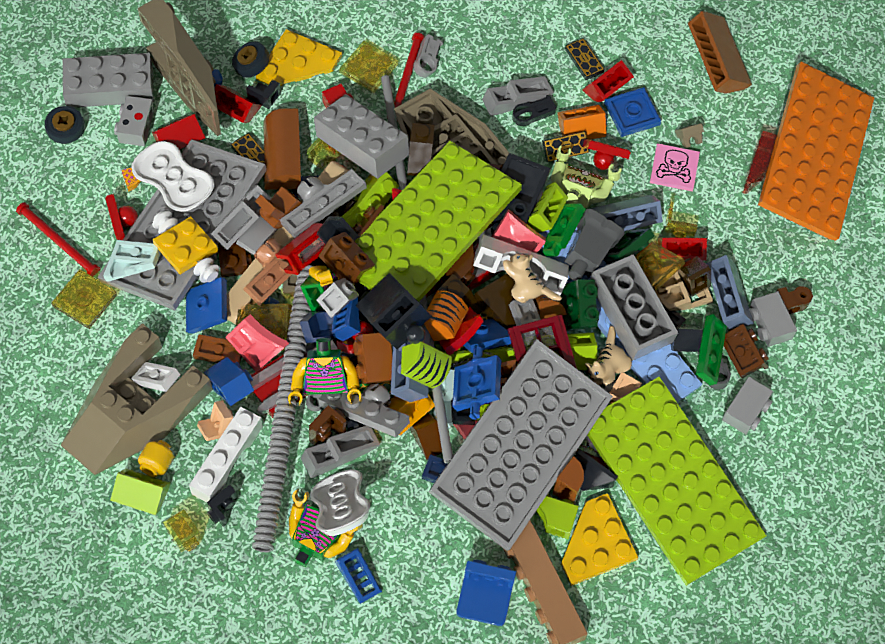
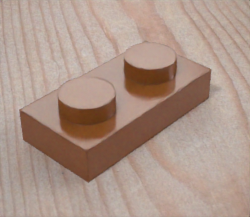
[193,334,242,364]

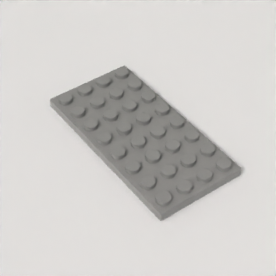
[98,139,267,310]
[428,339,613,551]

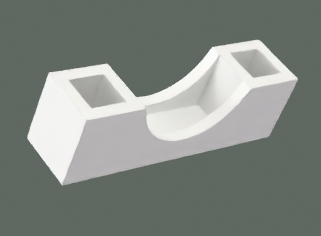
[473,234,569,295]
[189,407,263,503]

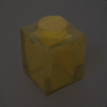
[163,509,202,552]

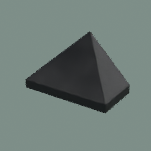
[575,449,618,491]

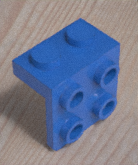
[456,560,516,626]

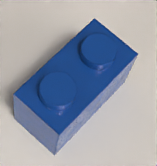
[203,357,254,406]

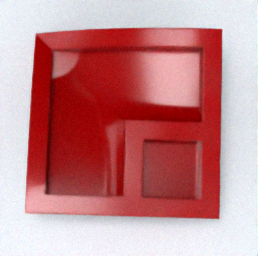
[437,307,483,355]

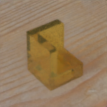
[307,138,341,170]

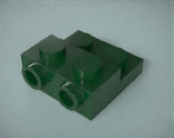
[603,228,655,265]
[560,280,599,332]

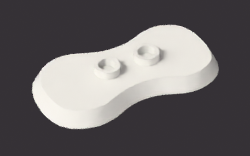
[131,141,214,212]
[310,469,370,536]

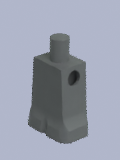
[564,209,625,281]

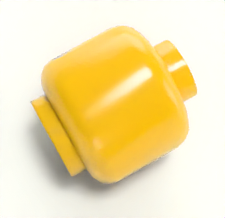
[138,440,174,477]

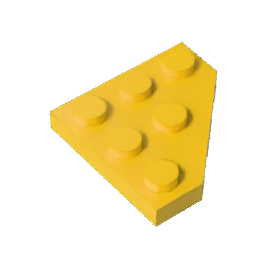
[256,29,342,86]
[561,493,638,586]

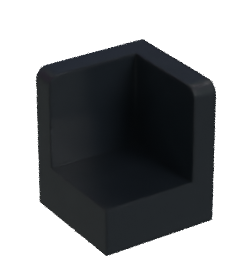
[246,80,281,109]
[317,216,359,244]
[671,324,702,352]

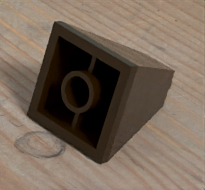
[474,274,516,331]

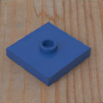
[604,87,661,137]
[186,277,227,334]
[463,318,511,353]

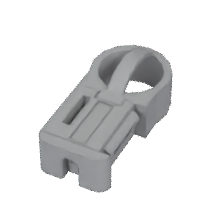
[413,34,443,78]

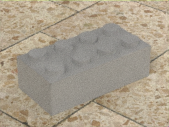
[63,53,154,108]
[314,94,409,179]
[590,254,678,361]

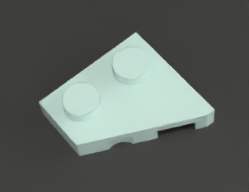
[103,240,161,281]

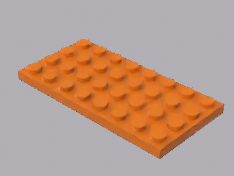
[758,61,874,241]

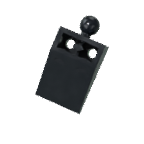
[491,153,551,235]
[355,273,432,350]

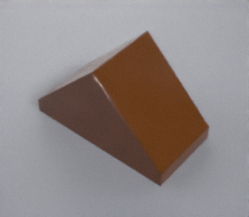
[409,412,442,460]

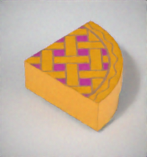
[121,168,141,192]

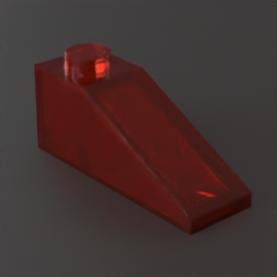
[742,131,777,194]

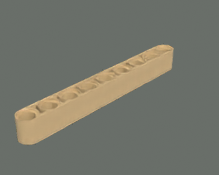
[227,161,349,326]

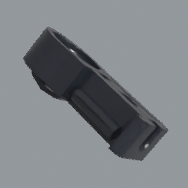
[512,95,556,127]

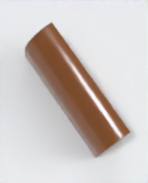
[688,11,752,94]
[263,109,301,190]

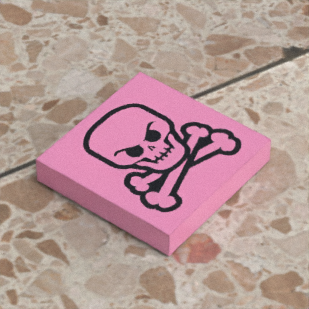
[650,143,700,192]

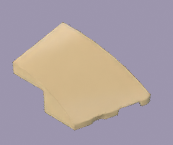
[644,265,713,311]

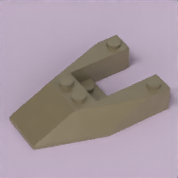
[138,0,221,136]
[394,88,509,167]
[61,323,213,475]

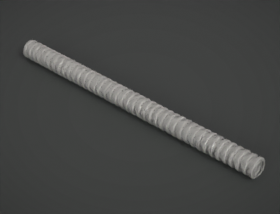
[252,265,313,552]

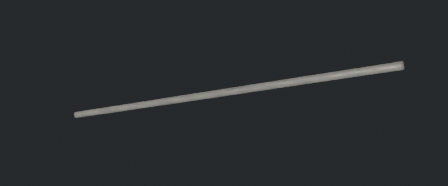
[381,75,453,463]

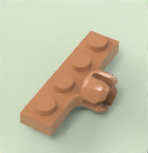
[243,238,319,306]

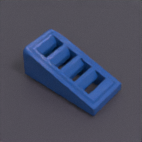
[332,297,360,341]
[335,548,382,604]

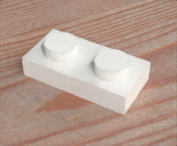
[131,362,180,392]

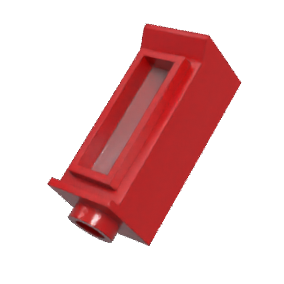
[275,223,326,275]

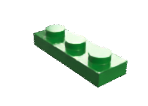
[696,314,727,386]

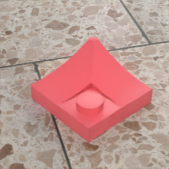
[491,209,546,253]
[226,314,289,372]

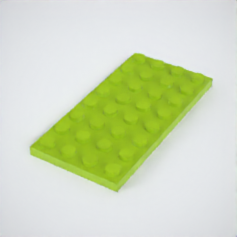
[355,141,522,302]
[587,377,767,586]

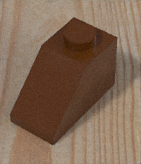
[442,243,475,286]

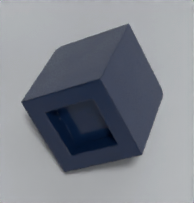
[300,311,334,343]

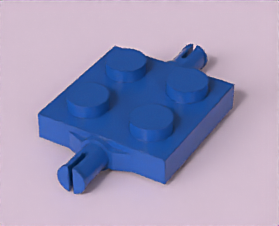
[452,347,501,419]

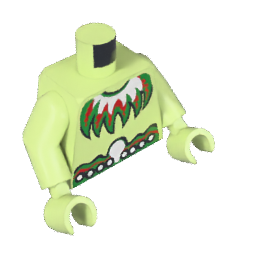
[551,146,622,208]

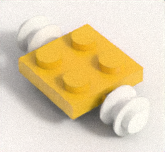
[152,211,219,283]

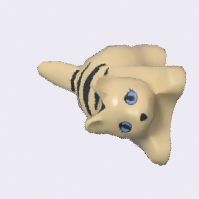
[503,253,562,303]
[585,326,632,386]

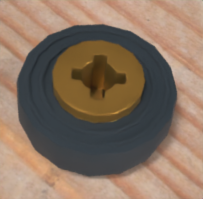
[232,41,270,78]
[45,106,85,144]

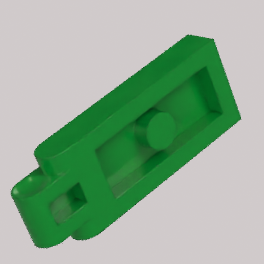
[543,204,586,256]

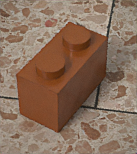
[353,333,392,384]

